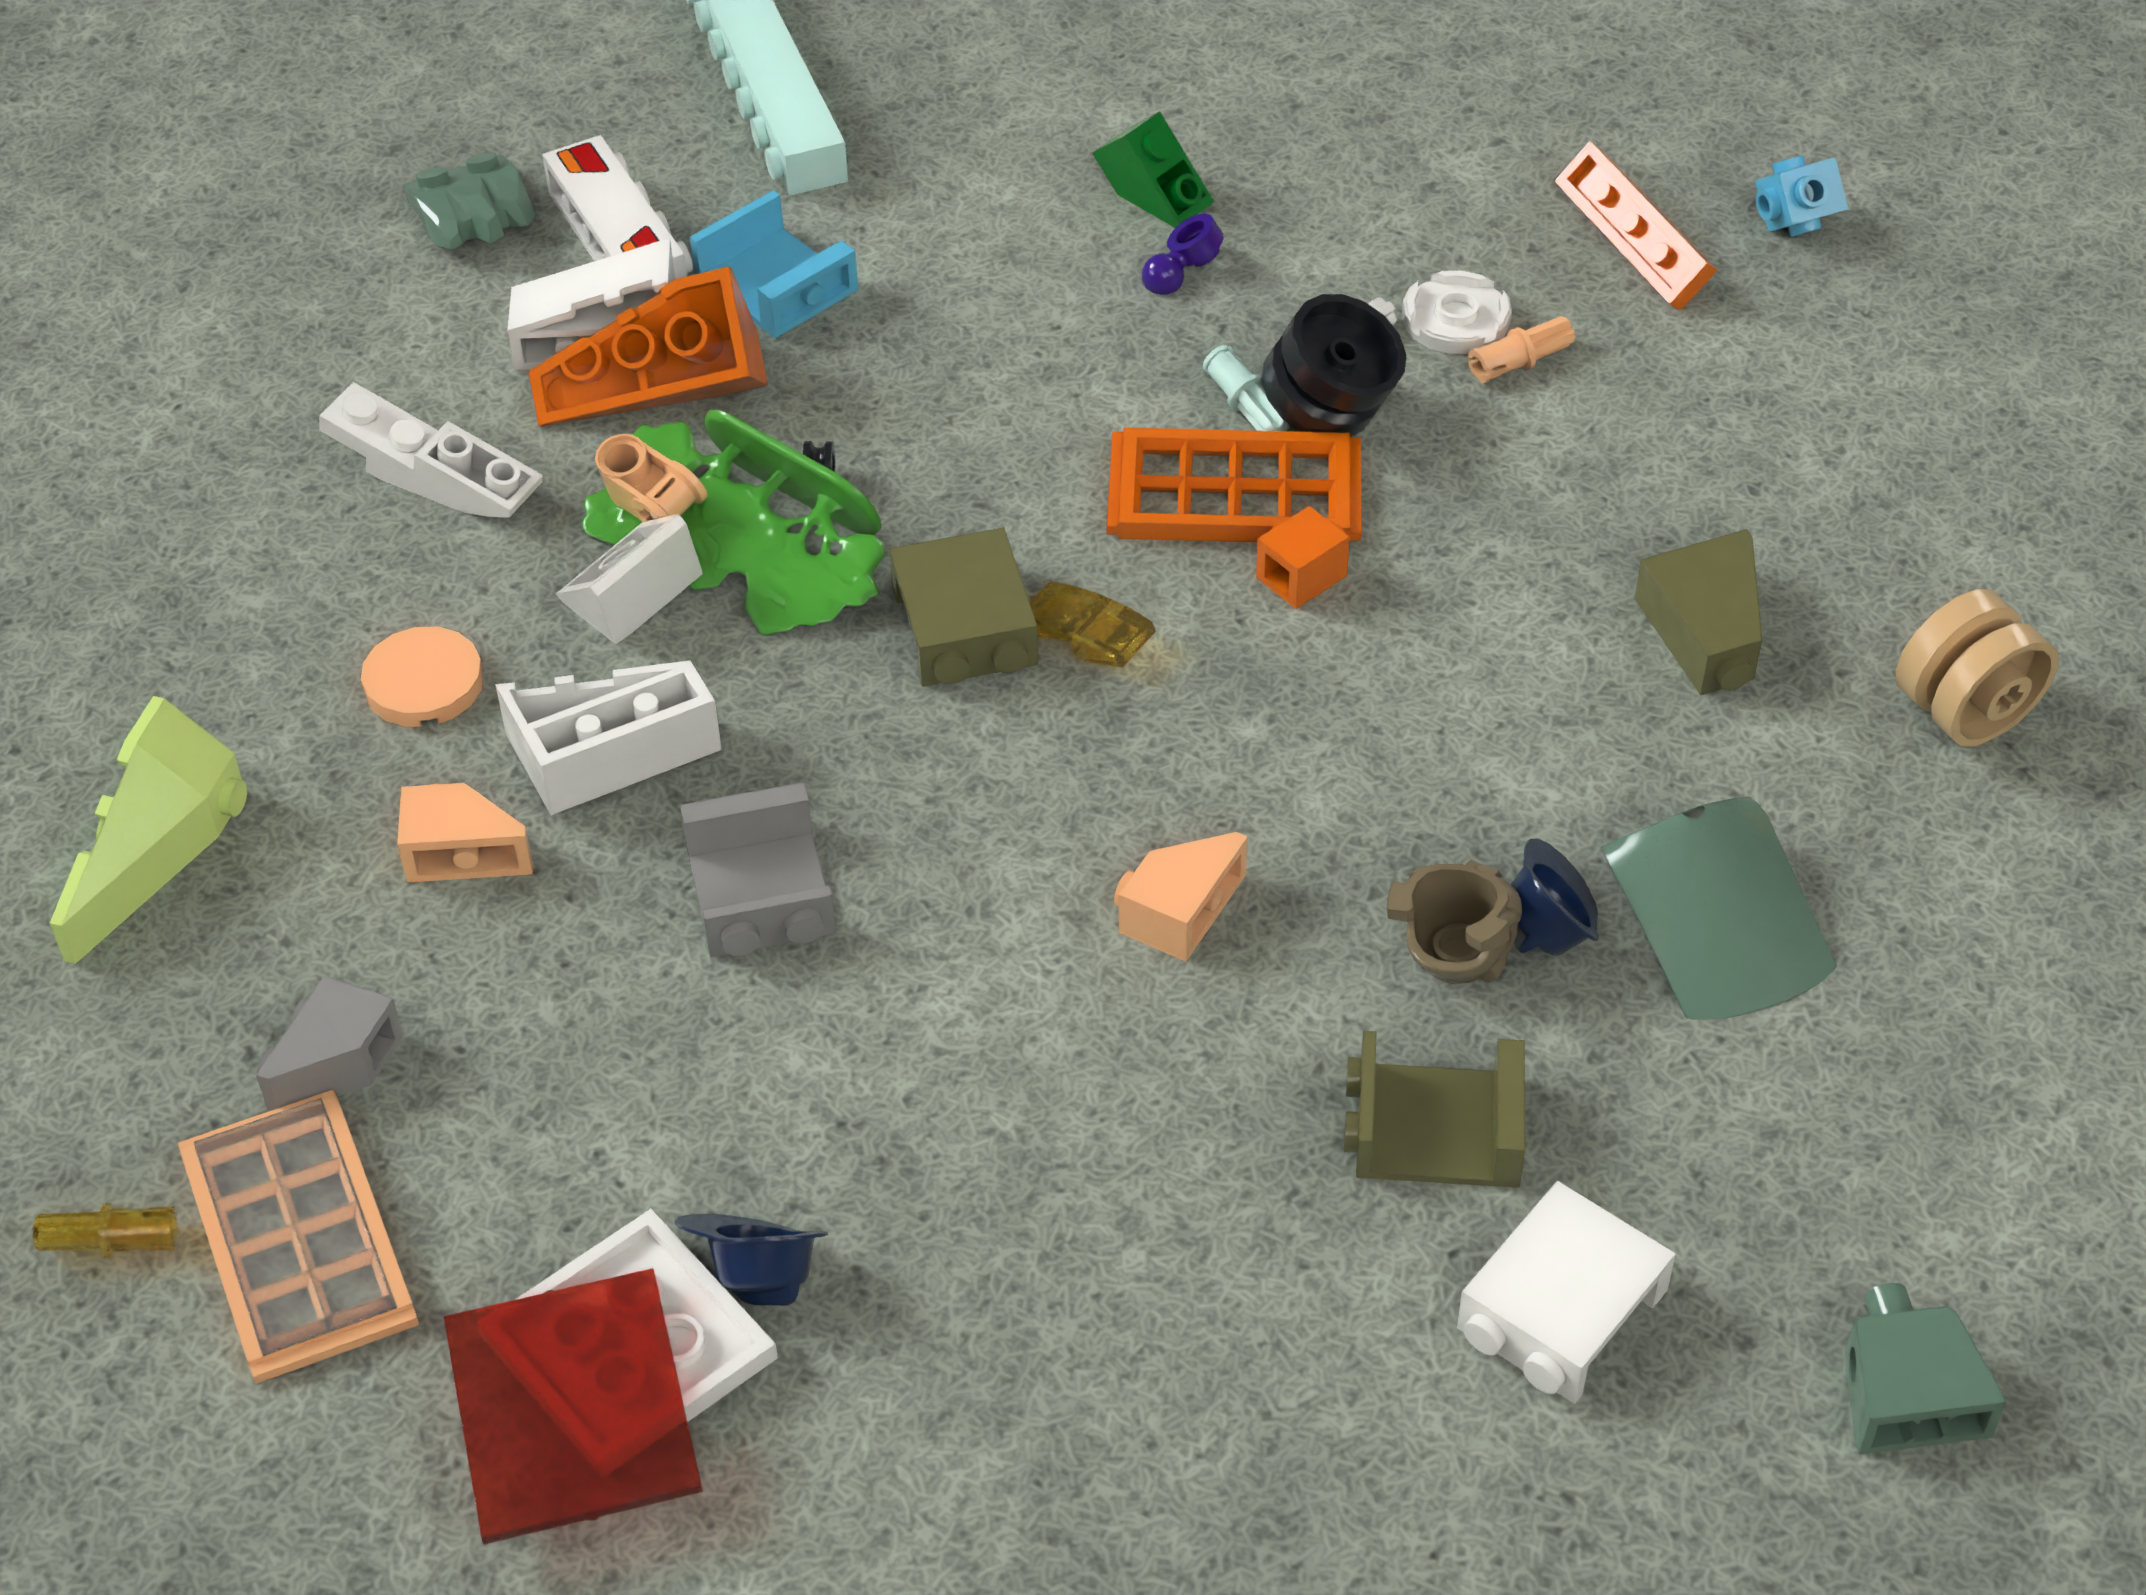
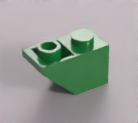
[1092,111,1214,228]

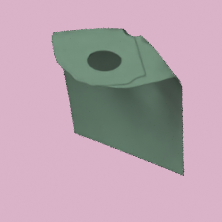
[1601,796,1837,1020]

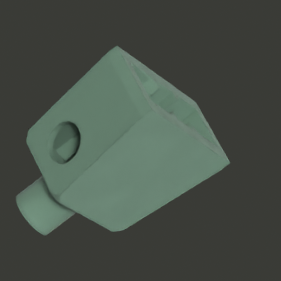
[1845,1283,2006,1454]

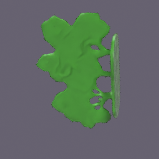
[582,409,885,635]

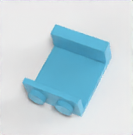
[690,190,858,338]

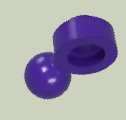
[1141,213,1224,294]

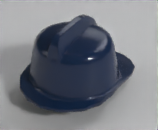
[1511,838,1599,956]
[675,1214,828,1306]

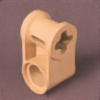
[595,434,708,522]

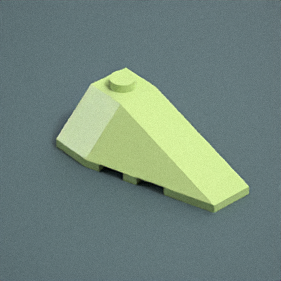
[49,696,247,964]

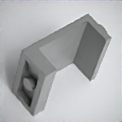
[680,782,836,958]

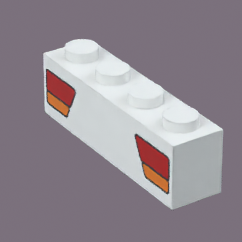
[542,135,693,279]

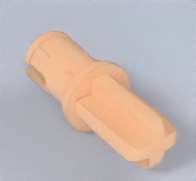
[1468,316,1576,384]

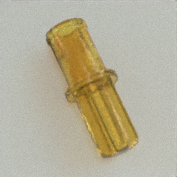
[33,1203,178,1258]

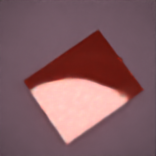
[444,1268,703,1545]

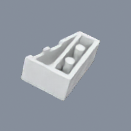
[496,660,722,815]

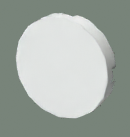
[1402,271,1512,354]

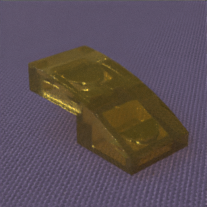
[1030,581,1156,667]

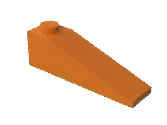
[528,266,768,426]

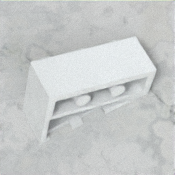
[507,238,676,370]

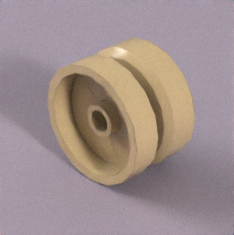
[1895,589,2059,747]

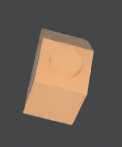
[397,783,533,883]
[1114,832,1248,962]

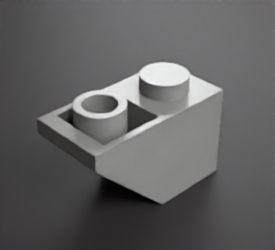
[256,976,403,1111]

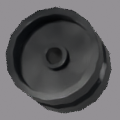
[1261,294,1406,437]

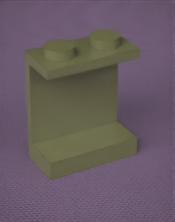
[889,527,1038,687]
[1344,1031,1525,1188]

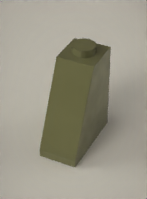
[1635,529,1762,696]

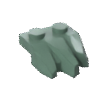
[403,152,536,250]

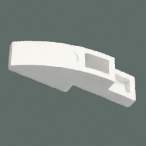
[319,382,543,518]

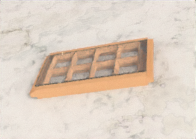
[178,1089,419,1385]

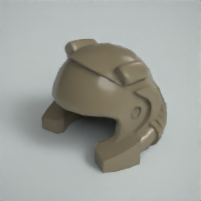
[1387,860,1522,984]

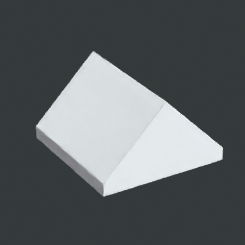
[556,514,703,644]

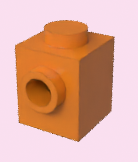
[1256,506,1350,609]

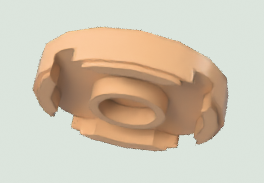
[361,626,483,727]

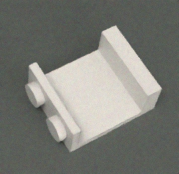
[1457,1181,1676,1404]

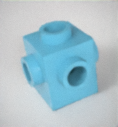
[1755,155,1849,237]

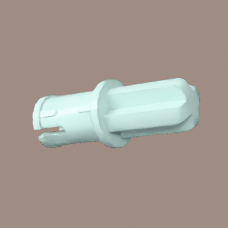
[1203,345,1289,431]

